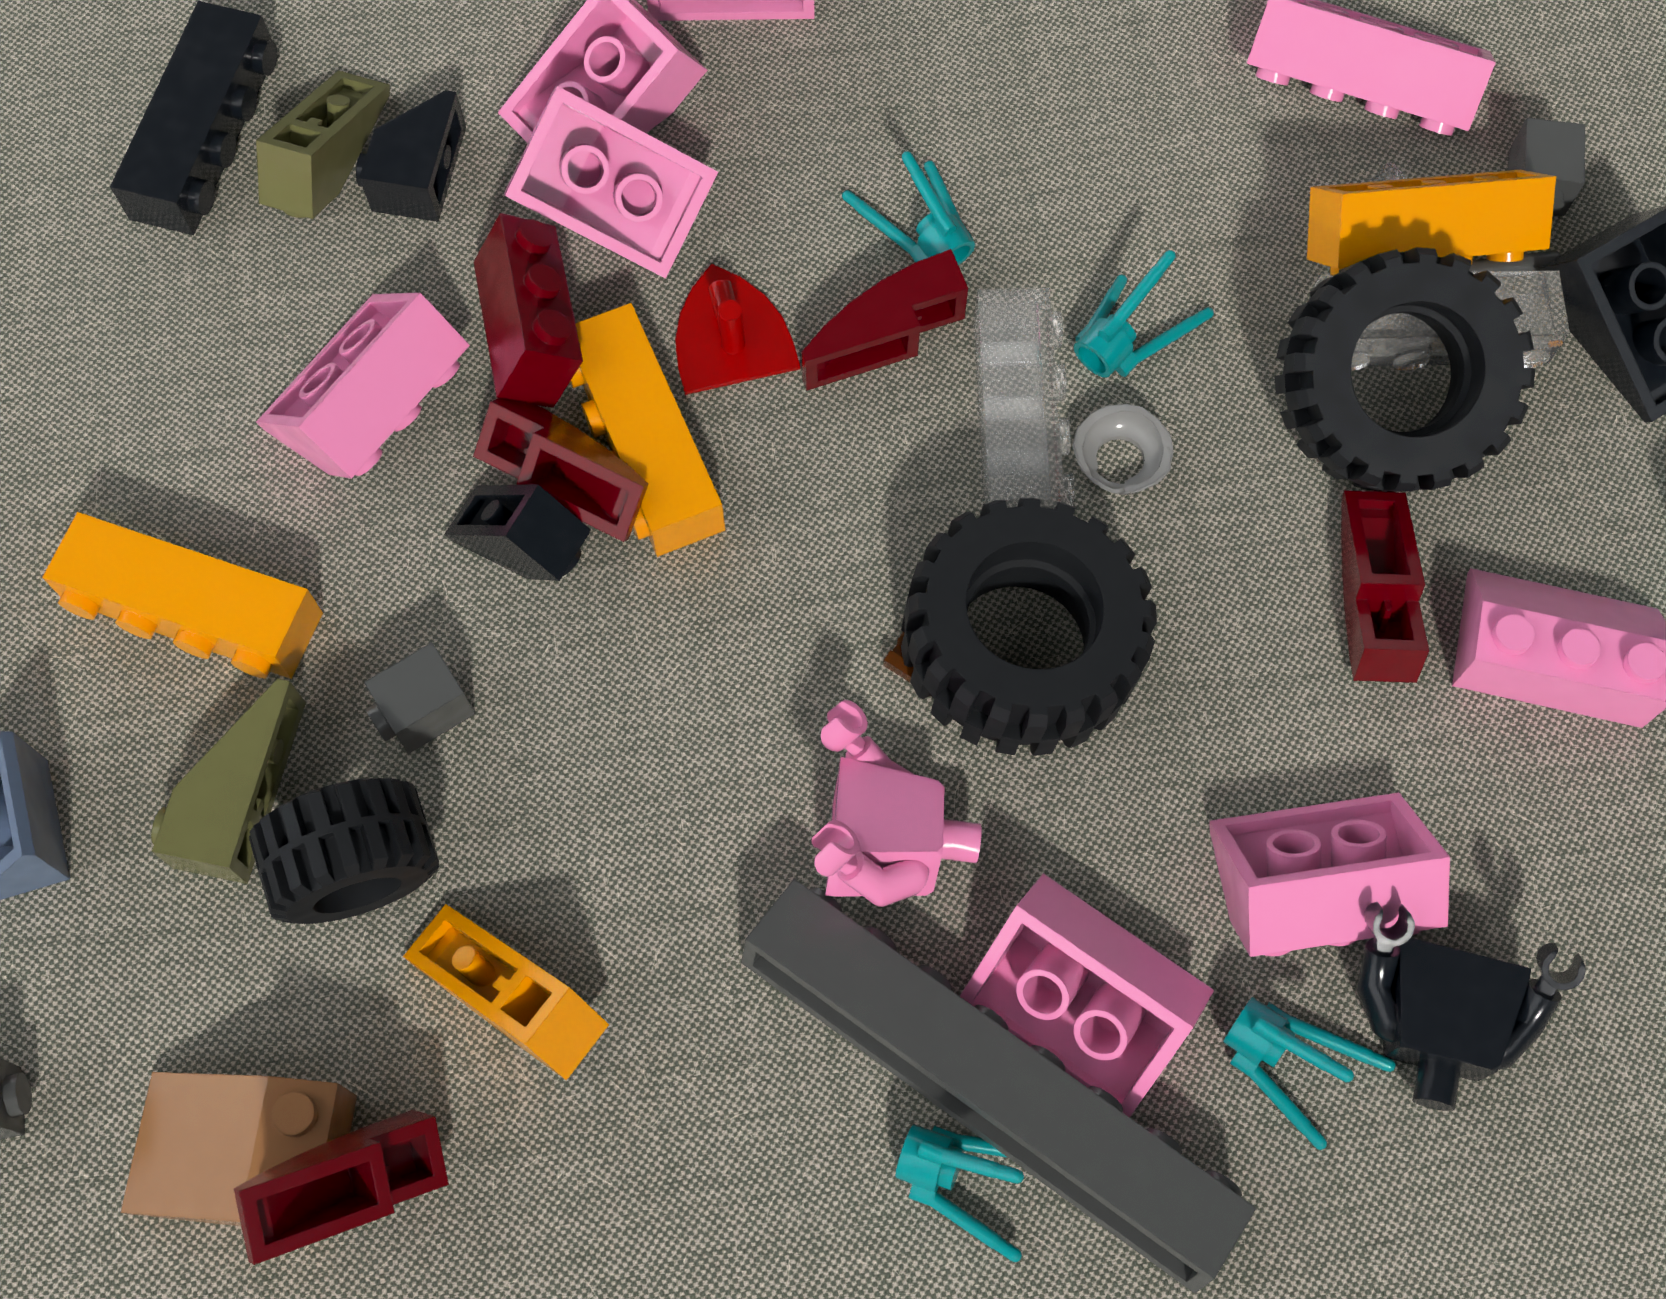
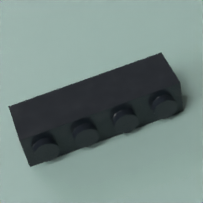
[110,1,277,235]

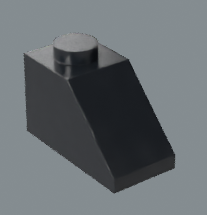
[356,90,466,222]
[444,484,591,581]

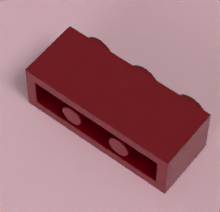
[473,213,583,408]

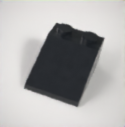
[1538,206,1666,423]

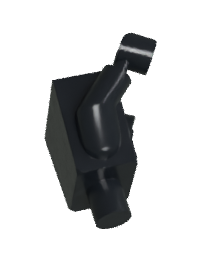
[1356,902,1586,1111]

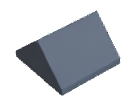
[0,731,70,900]

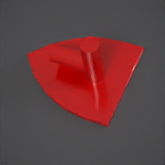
[675,264,800,395]

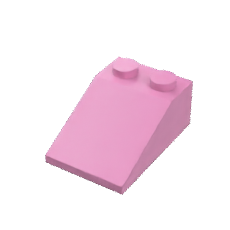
[498,0,708,143]
[504,86,718,279]

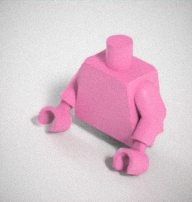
[811,700,982,907]

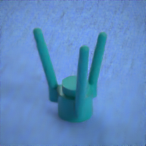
[842,151,976,265]
[1074,250,1214,378]
[1223,997,1396,1150]
[895,1124,1024,1262]

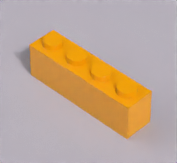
[1307,170,1556,276]
[570,303,726,557]
[42,512,323,679]

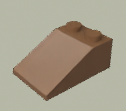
[121,1072,357,1226]

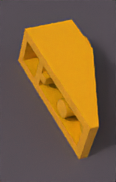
[403,904,609,1081]

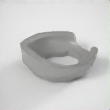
[1073,404,1174,495]

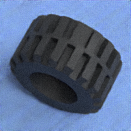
[249,778,439,924]

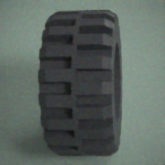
[1274,247,1535,492]
[901,498,1157,756]

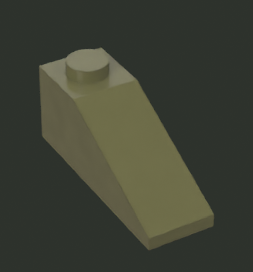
[256,70,390,219]
[151,678,306,884]

